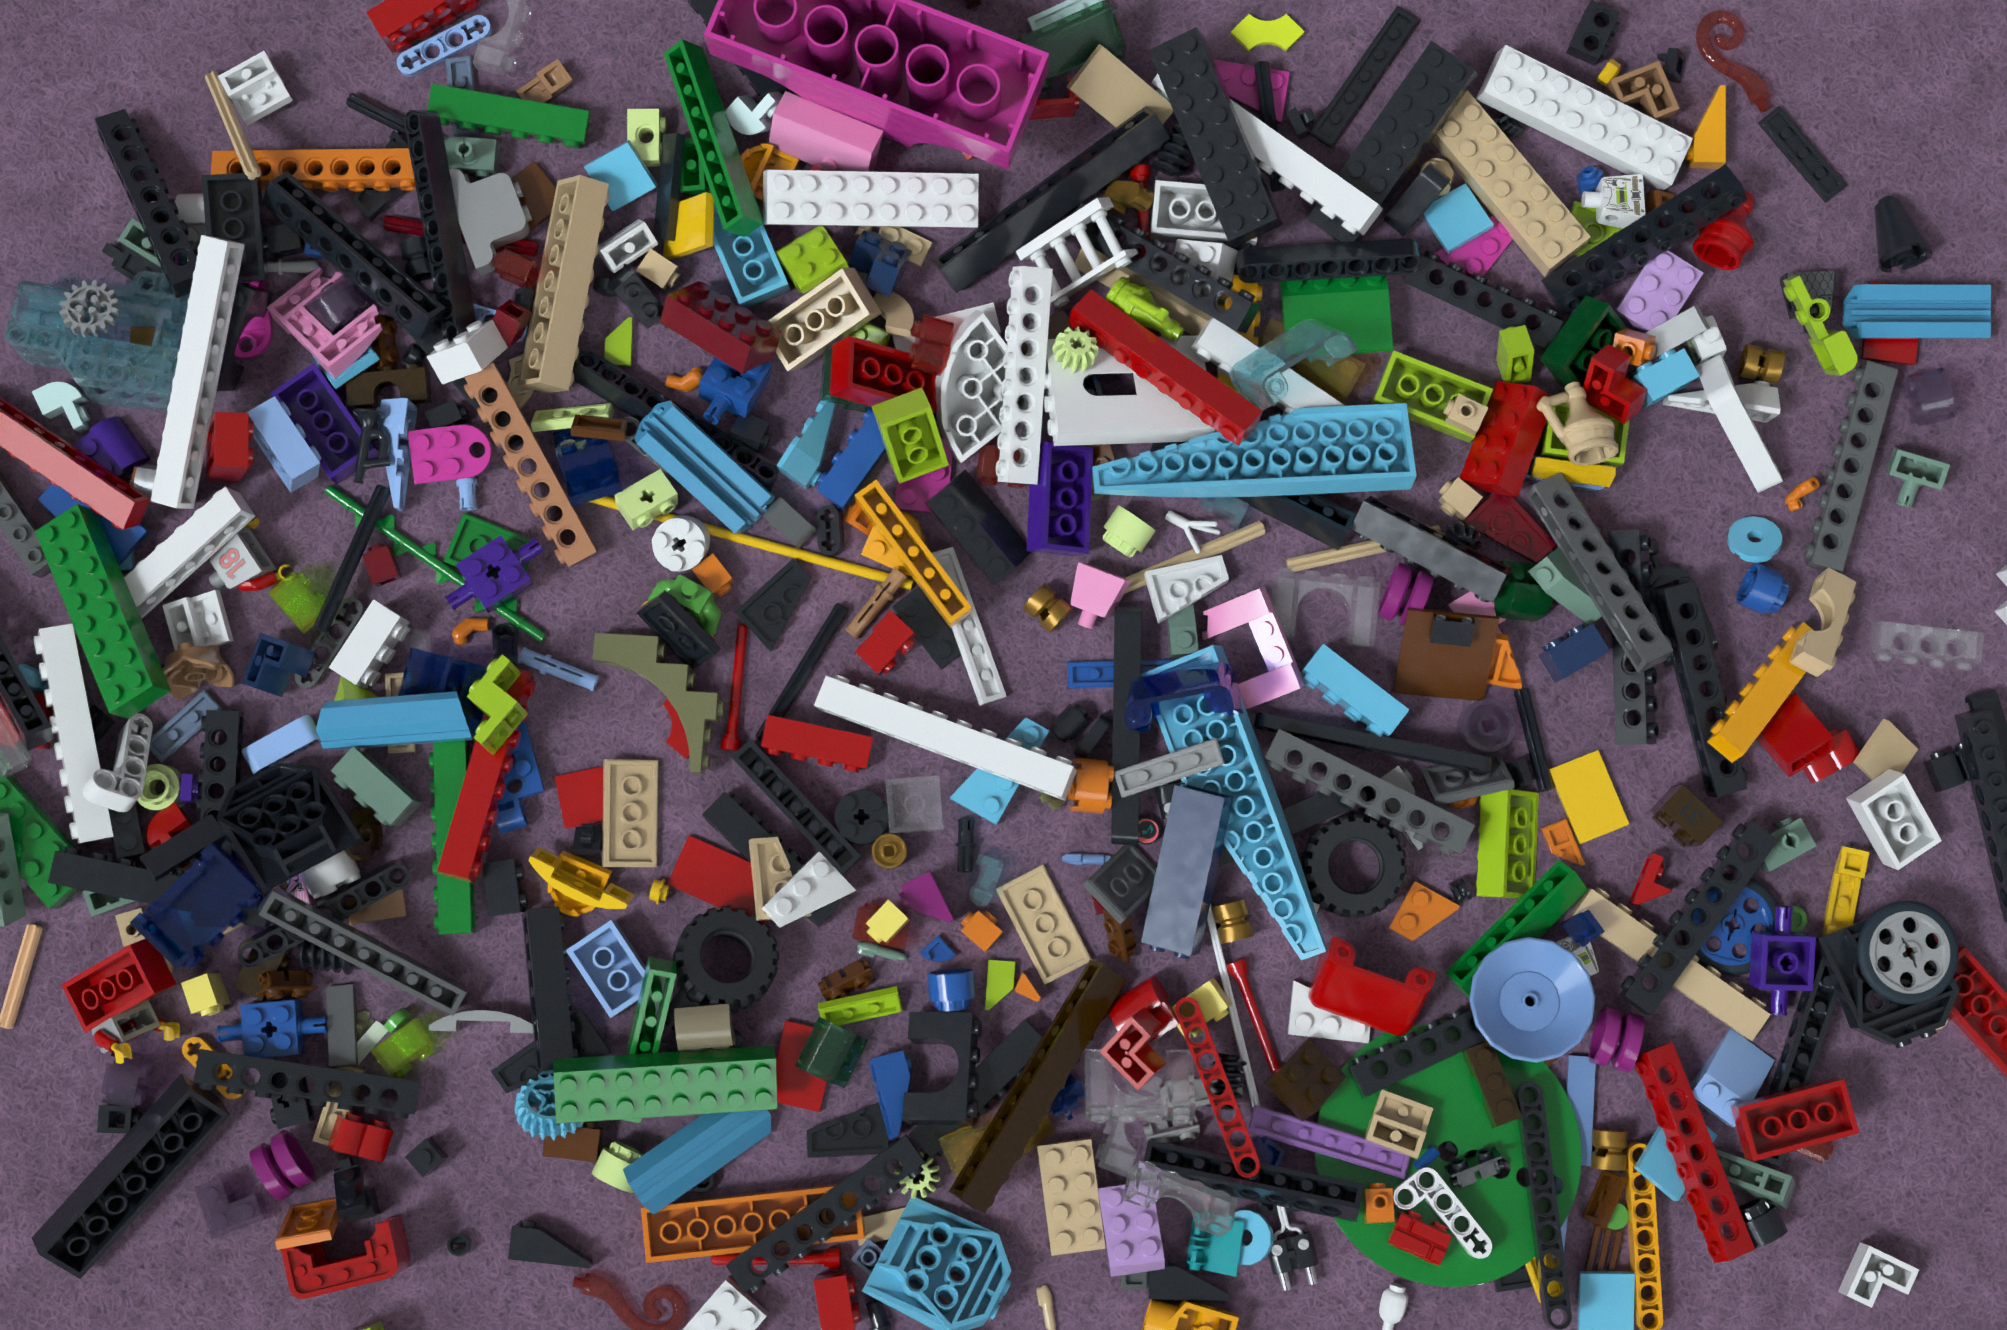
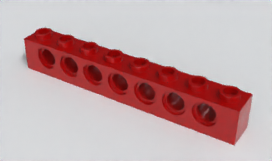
[1635,1042,1755,1263]

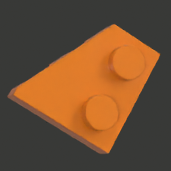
[1487,633,1522,689]
[1388,881,1460,941]

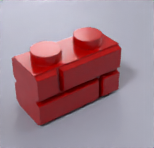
[1387,1210,1452,1266]

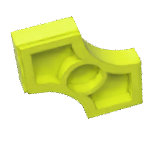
[1230,14,1305,52]

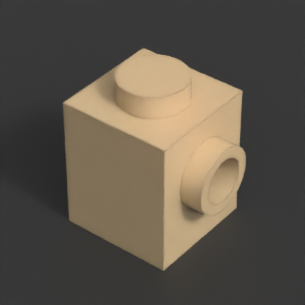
[636,248,680,290]
[1443,394,1488,436]
[1438,477,1483,521]
[115,908,156,947]

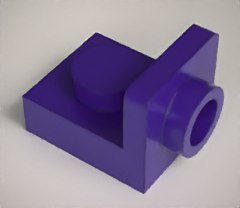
[180,774,202,803]

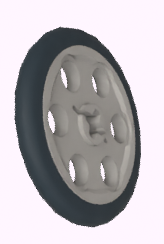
[1857,900,1959,1005]

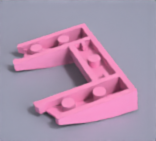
[267,267,382,379]
[1202,586,1306,709]

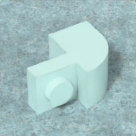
[725,91,783,135]
[32,382,90,433]

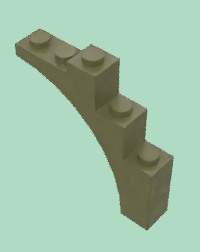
[593,633,725,776]

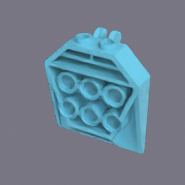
[862,1198,1012,1330]

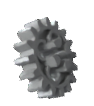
[59,280,121,338]

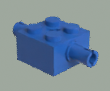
[698,357,772,425]
[216,999,328,1058]

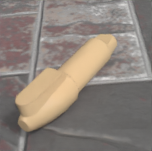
[1036,1285,1056,1330]

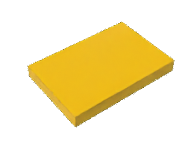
[663,192,714,260]
[1549,750,1629,844]

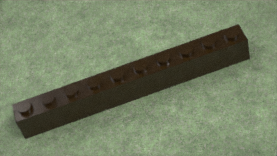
[948,960,1126,1214]

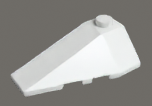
[1663,381,1781,423]

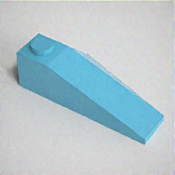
[777,388,838,489]

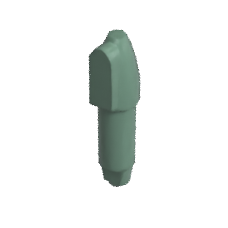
[857,942,907,961]

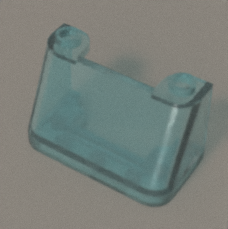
[1230,318,1358,411]

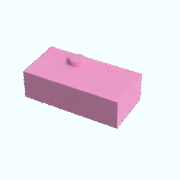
[769,91,883,172]

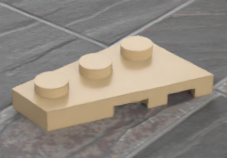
[749,837,812,921]

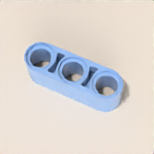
[241,714,321,775]

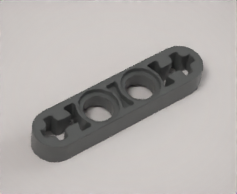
[295,597,365,689]

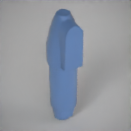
[1062,853,1111,865]

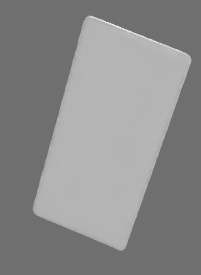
[357,1021,388,1065]

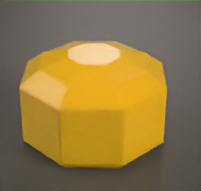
[1597,59,1621,87]

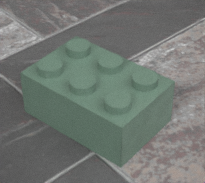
[331,747,422,827]

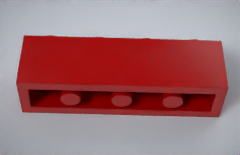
[760,715,873,773]

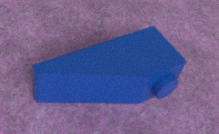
[868,1051,912,1141]

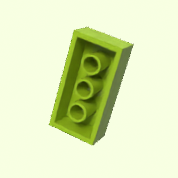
[1371,350,1493,443]

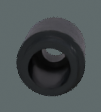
[1049,704,1089,743]

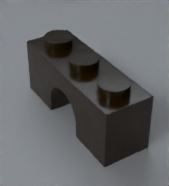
[346,364,432,410]
[1462,1041,1522,1129]

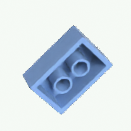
[246,396,321,493]
[566,920,646,1018]

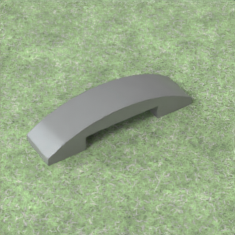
[429,1010,533,1033]

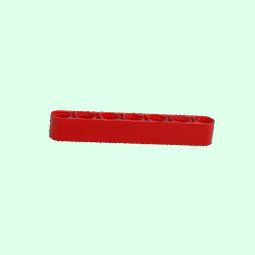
[1175,997,1261,1178]

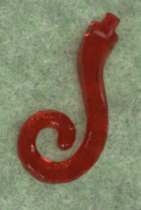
[1696,10,1771,113]
[572,1273,687,1330]

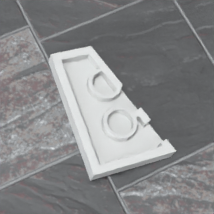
[1144,555,1229,624]
[762,852,856,928]
[1288,980,1370,1043]

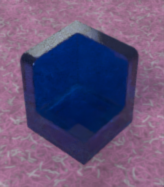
[1561,909,1605,948]
[1243,1136,1286,1166]

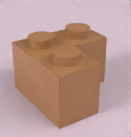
[1604,61,1680,122]

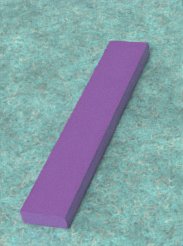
[1248,1105,1410,1179]

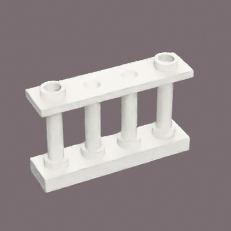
[1016,197,1138,308]

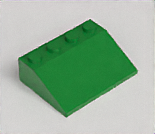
[1278,275,1393,358]

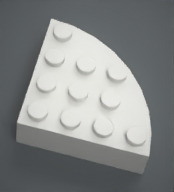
[935,310,1045,463]

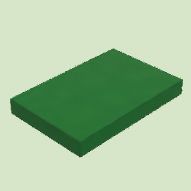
[443,513,532,579]

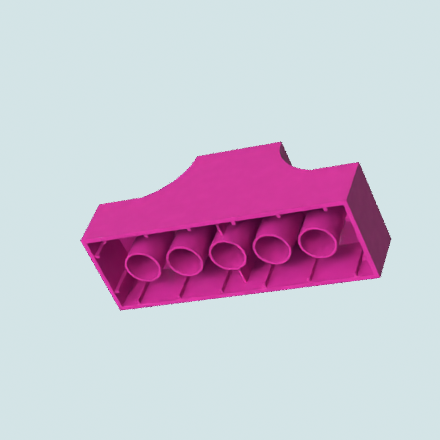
[704,0,1049,170]

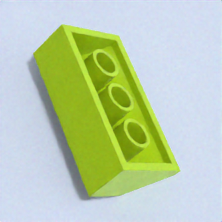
[1476,789,1539,899]

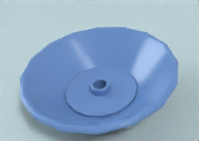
[1469,937,1595,1063]

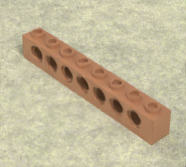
[464,363,598,567]

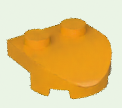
[741,144,800,202]
[861,512,925,576]
[548,850,612,916]

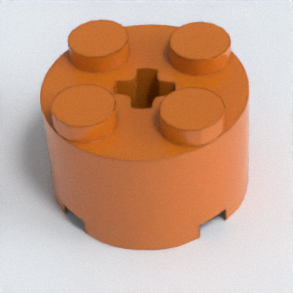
[1068,758,1114,814]

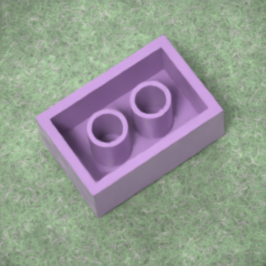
[1614,251,1703,333]
[1098,1181,1165,1277]

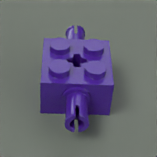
[444,535,544,613]
[1749,905,1816,1015]

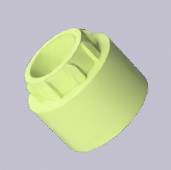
[1103,505,1156,558]
[137,764,182,811]
[592,1141,644,1193]

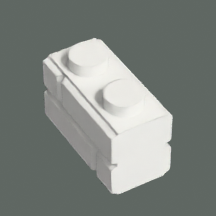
[598,219,658,273]

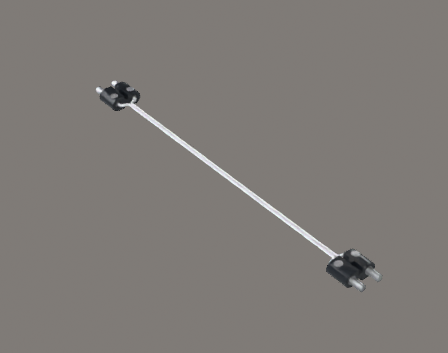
[1155,781,1319,1291]

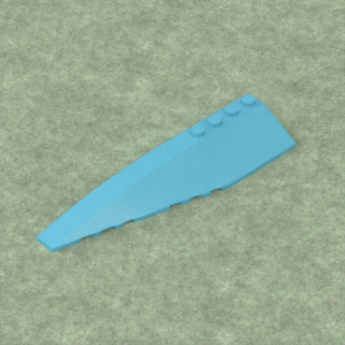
[1092,403,1417,497]
[1141,645,1327,960]

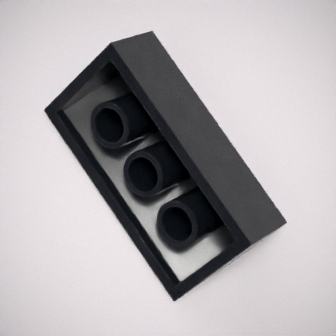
[925,469,1031,585]

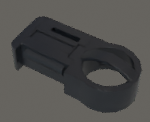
[491,623,519,667]

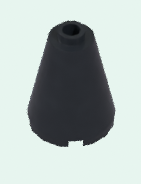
[1874,196,1933,273]

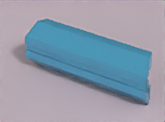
[1843,284,1991,339]
[634,400,775,534]
[316,691,473,750]
[623,1110,771,1215]

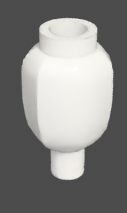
[1379,1283,1408,1330]

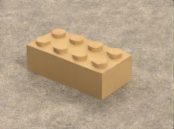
[768,268,881,371]
[1037,1137,1106,1256]

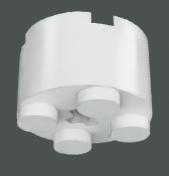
[652,515,710,571]
[300,850,361,899]

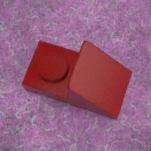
[1628,853,1673,905]

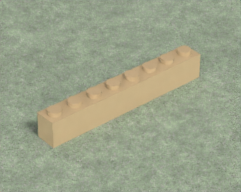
[1570,887,1771,1041]

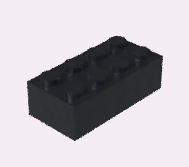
[201,173,269,283]

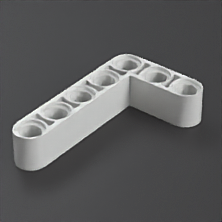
[1696,354,1783,493]

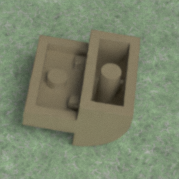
[674,1004,736,1051]

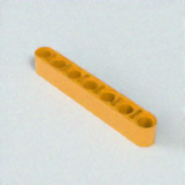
[1624,1142,1663,1330]

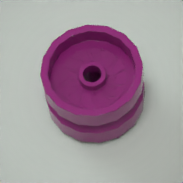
[1377,562,1434,626]
[1589,1006,1644,1073]
[249,1130,315,1201]

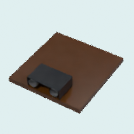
[1393,608,1499,702]

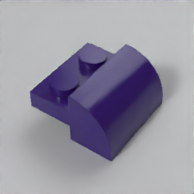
[73,416,151,478]

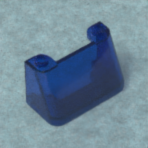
[1124,662,1243,733]

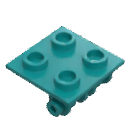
[1186,1212,1245,1277]

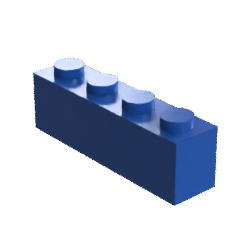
[816,407,886,511]

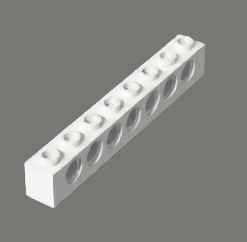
[996,266,1053,484]

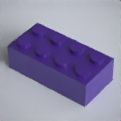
[270,363,379,484]
[1027,442,1093,556]

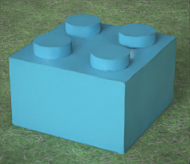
[1630,348,1700,410]

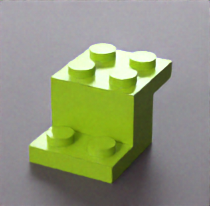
[775,226,849,294]
[467,655,528,755]

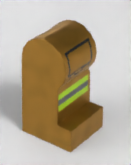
[1104,181,1154,214]

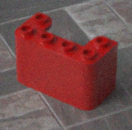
[281,1215,411,1299]

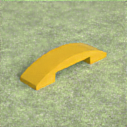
[528,846,635,909]
[1822,846,1869,936]

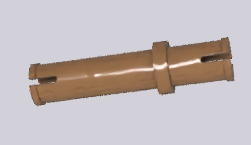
[845,567,908,639]

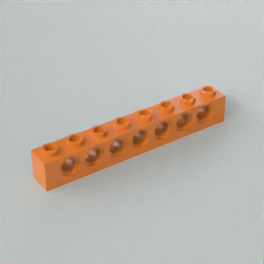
[211,148,416,192]

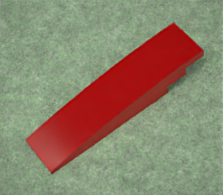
[1906,934,2007,1078]

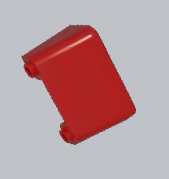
[1308,936,1436,1036]

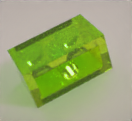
[268,570,326,634]
[371,1018,438,1077]

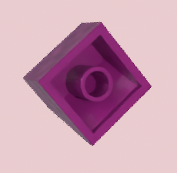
[899,871,955,923]

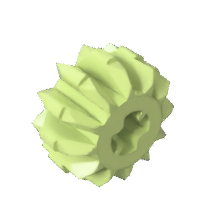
[1052,326,1099,374]
[894,1152,940,1199]

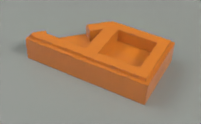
[1540,819,1585,866]

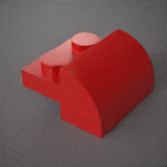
[1109,974,1179,1044]

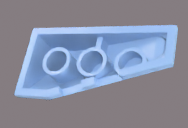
[376,398,418,511]

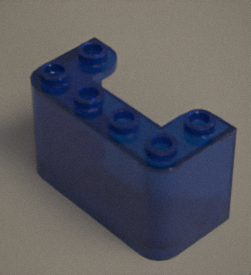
[130,843,265,970]

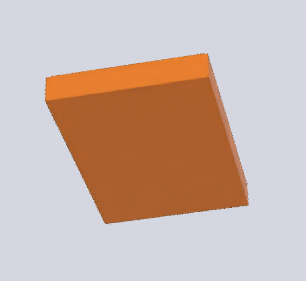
[275,1198,340,1250]

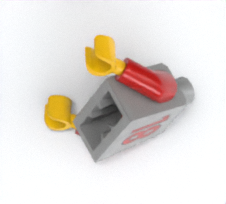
[209,518,295,592]
[92,1001,180,1064]

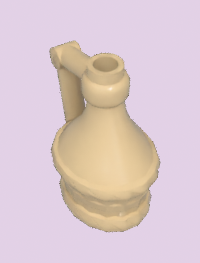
[1536,382,1618,465]

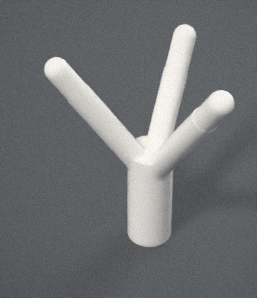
[1165,510,1221,554]

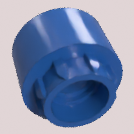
[1736,563,1789,615]
[927,968,975,1012]

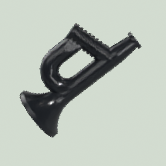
[353,408,391,484]

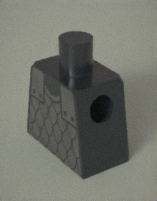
[1780,270,1836,333]

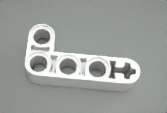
[82,713,153,812]
[1393,1168,1492,1259]

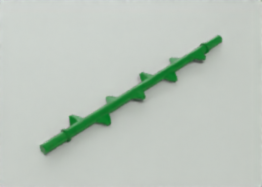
[324,484,547,643]

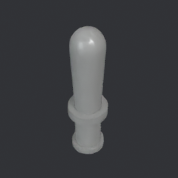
[267,259,320,275]

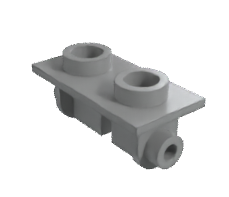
[1143,1113,1200,1144]

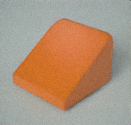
[843,498,874,535]
[1014,972,1041,1002]

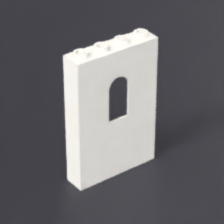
[1044,335,1215,446]

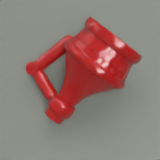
[1693,191,1755,270]

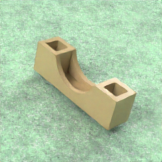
[1789,567,1856,677]

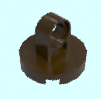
[345,807,383,862]

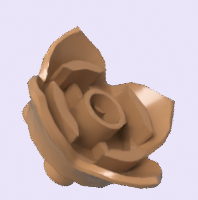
[162,642,235,700]

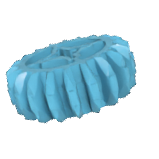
[514,1074,584,1141]

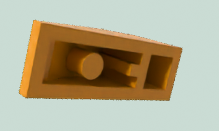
[1684,85,1726,169]

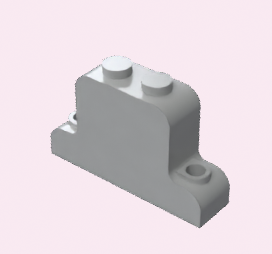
[450,169,532,276]

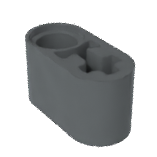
[762,496,816,549]

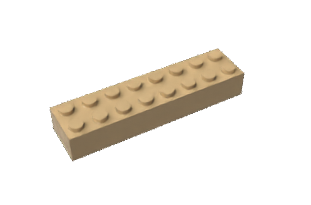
[1431,90,1591,277]
[517,175,609,393]

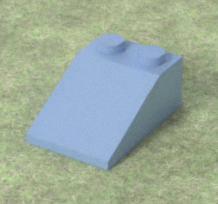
[1690,1028,1775,1127]

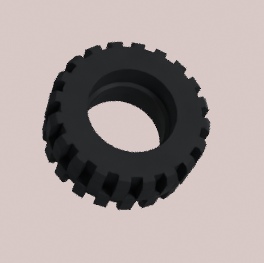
[1302,815,1407,918]
[673,906,779,1013]

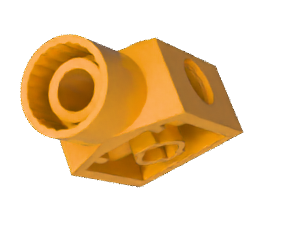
[1142,1299,1239,1330]

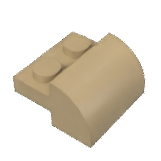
[1365,1090,1433,1159]

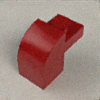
[147,801,193,869]

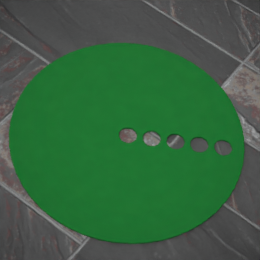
[1315,1019,1582,1287]

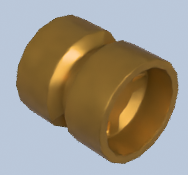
[1738,344,1785,384]
[1022,583,1073,633]
[872,834,908,869]
[1211,899,1254,944]
[1591,1129,1628,1171]

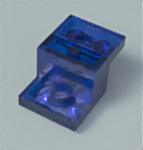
[553,428,623,507]
[398,647,487,721]

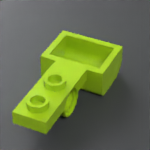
[1783,275,1858,376]

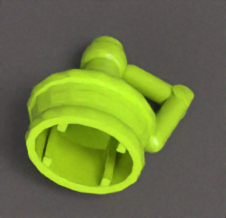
[1106,276,1184,342]

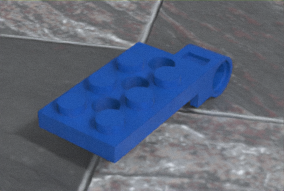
[468,714,545,834]

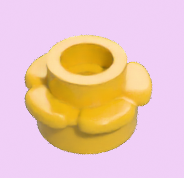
[649,879,670,905]

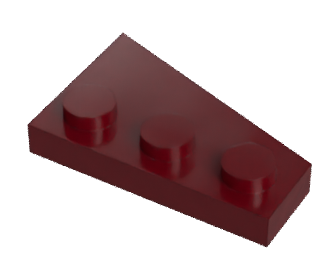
[1462,493,1556,564]

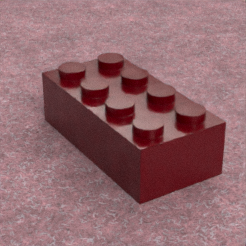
[660,281,782,374]

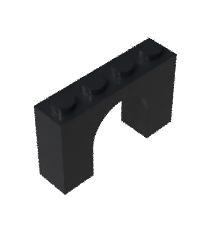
[216,281,274,391]
[902,1012,982,1126]

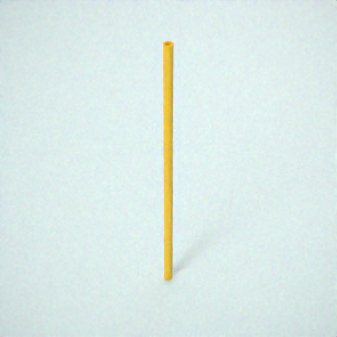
[579,490,914,590]

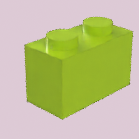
[1496,325,1534,384]

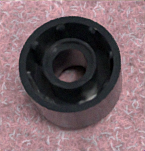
[1739,1198,1788,1249]

